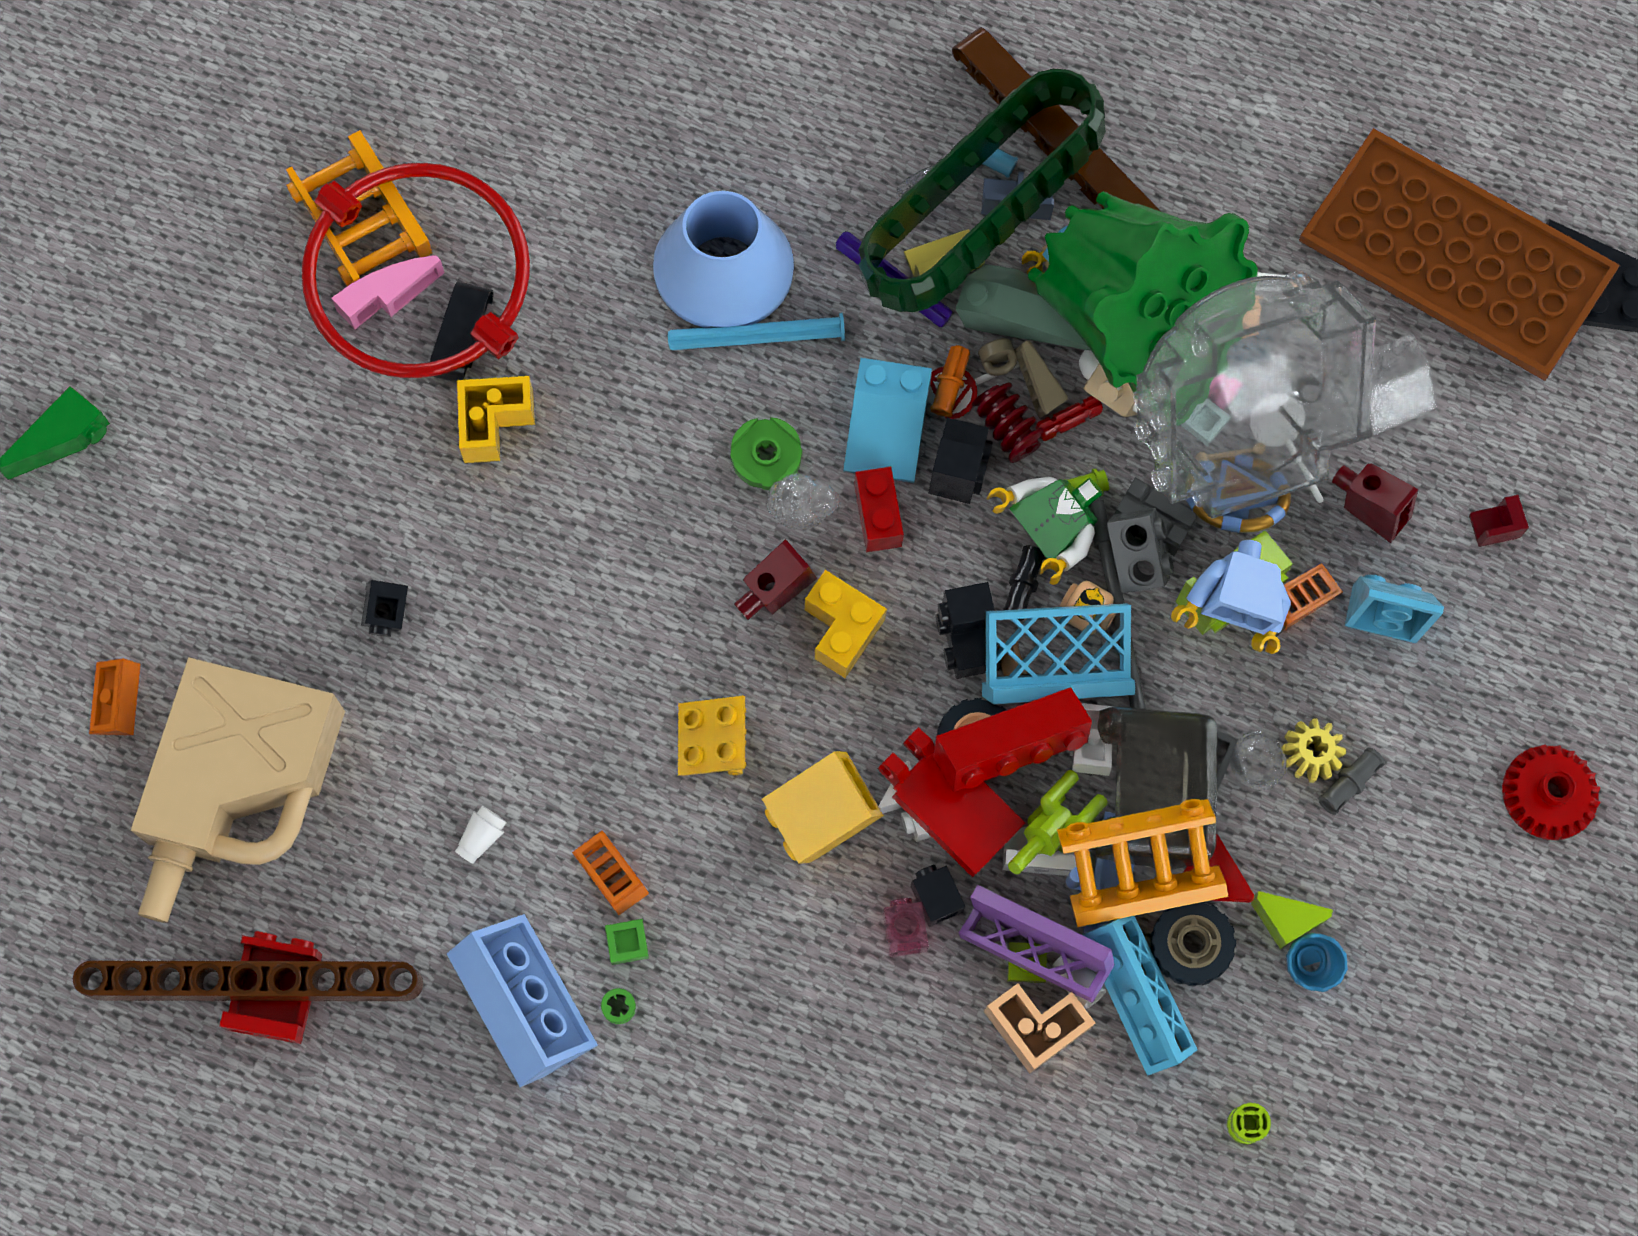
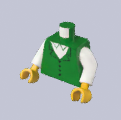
[986,476,1103,585]

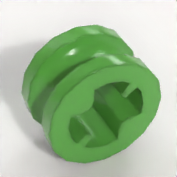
[601,988,636,1024]

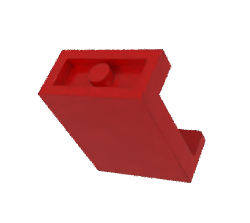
[219,931,323,1044]

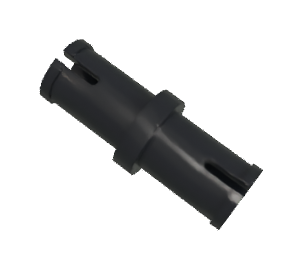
[1003,545,1045,621]

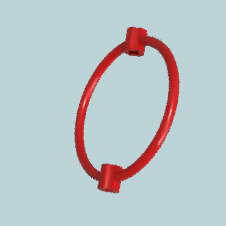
[302,163,530,378]

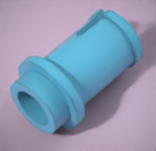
[982,149,1018,178]

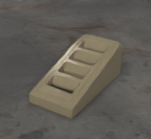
[1015,340,1068,419]

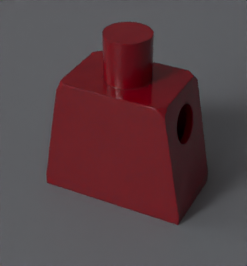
[1332,463,1418,543]
[734,539,817,620]

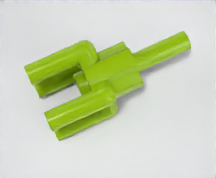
[1008,770,1108,875]

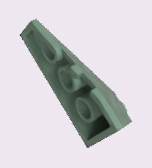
[956,264,1091,351]

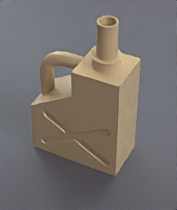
[131,657,345,923]

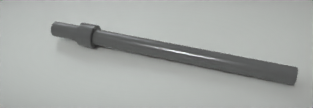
[1090,500,1146,712]

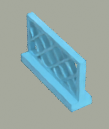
[982,603,1135,704]

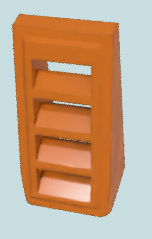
[1284,563,1343,630]
[572,830,649,915]

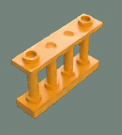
[286,130,433,286]
[1057,799,1228,927]

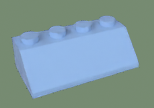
[447,914,598,1087]

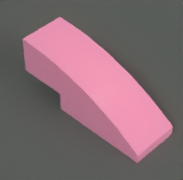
[331,255,445,329]

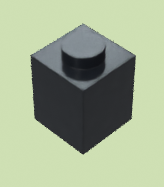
[910,865,966,927]

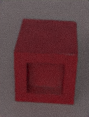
[1469,495,1529,547]

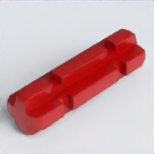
[1036,395,1103,441]

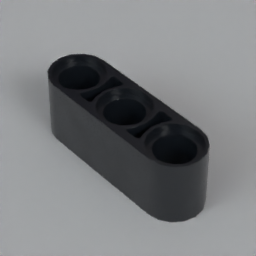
[430,281,494,383]

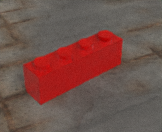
[934,687,1092,792]

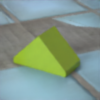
[1251,891,1333,949]

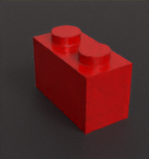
[854,466,904,553]

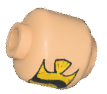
[1060,580,1116,635]

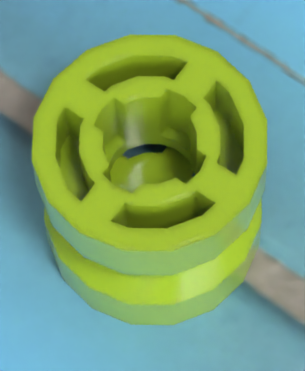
[1226,1102,1271,1145]

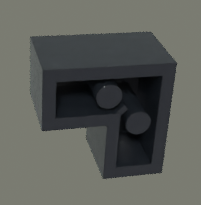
[928,417,993,504]
[935,582,1002,679]

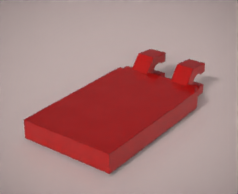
[877,727,1025,878]

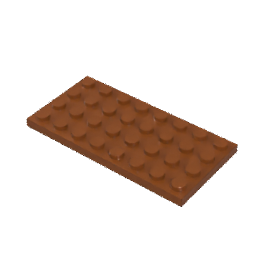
[1299,128,1620,381]

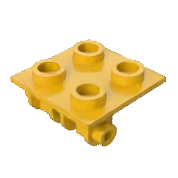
[678,695,746,775]

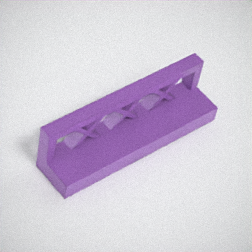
[959,885,1115,1003]

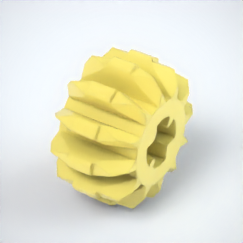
[1281,718,1346,783]

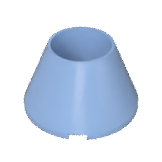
[653,191,794,328]

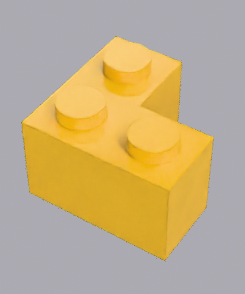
[457,376,535,463]
[804,570,887,678]

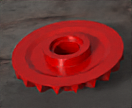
[1502,744,1601,840]

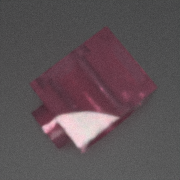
[882,898,929,958]

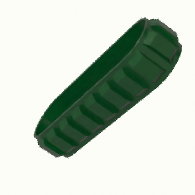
[858,68,1106,312]

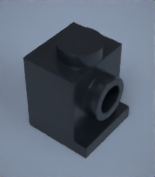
[361,580,408,637]

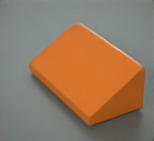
[89,658,141,735]

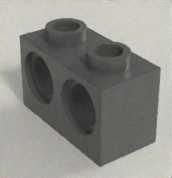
[1107,508,1174,593]

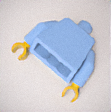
[1171,540,1291,654]

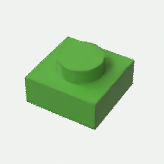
[605,919,649,965]

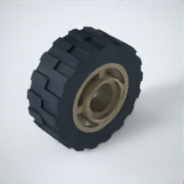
[1150,902,1236,987]

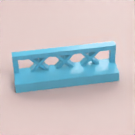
[1083,916,1198,1076]

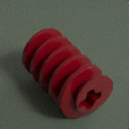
[971,382,1044,463]

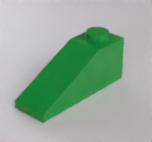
[0,386,110,480]

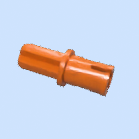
[930,345,970,417]

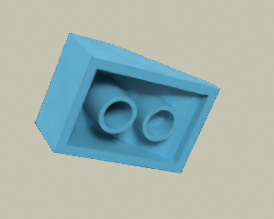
[843,358,932,483]
[1345,575,1444,643]

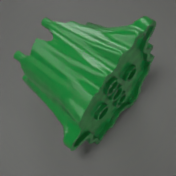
[1028,191,1258,425]

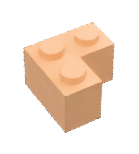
[984,983,1095,1074]

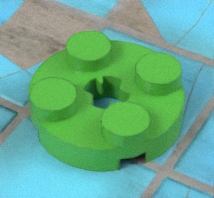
[730,417,802,490]

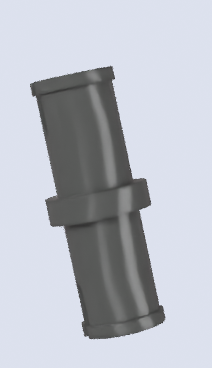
[1318,747,1385,815]

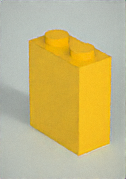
[762,751,884,864]

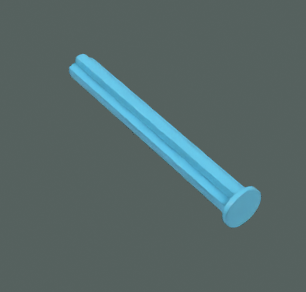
[668,313,845,350]

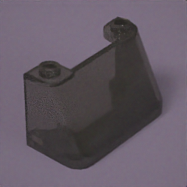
[1096,707,1217,870]

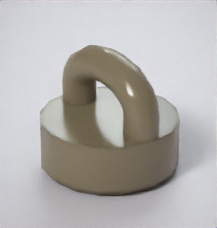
[978,338,1017,376]

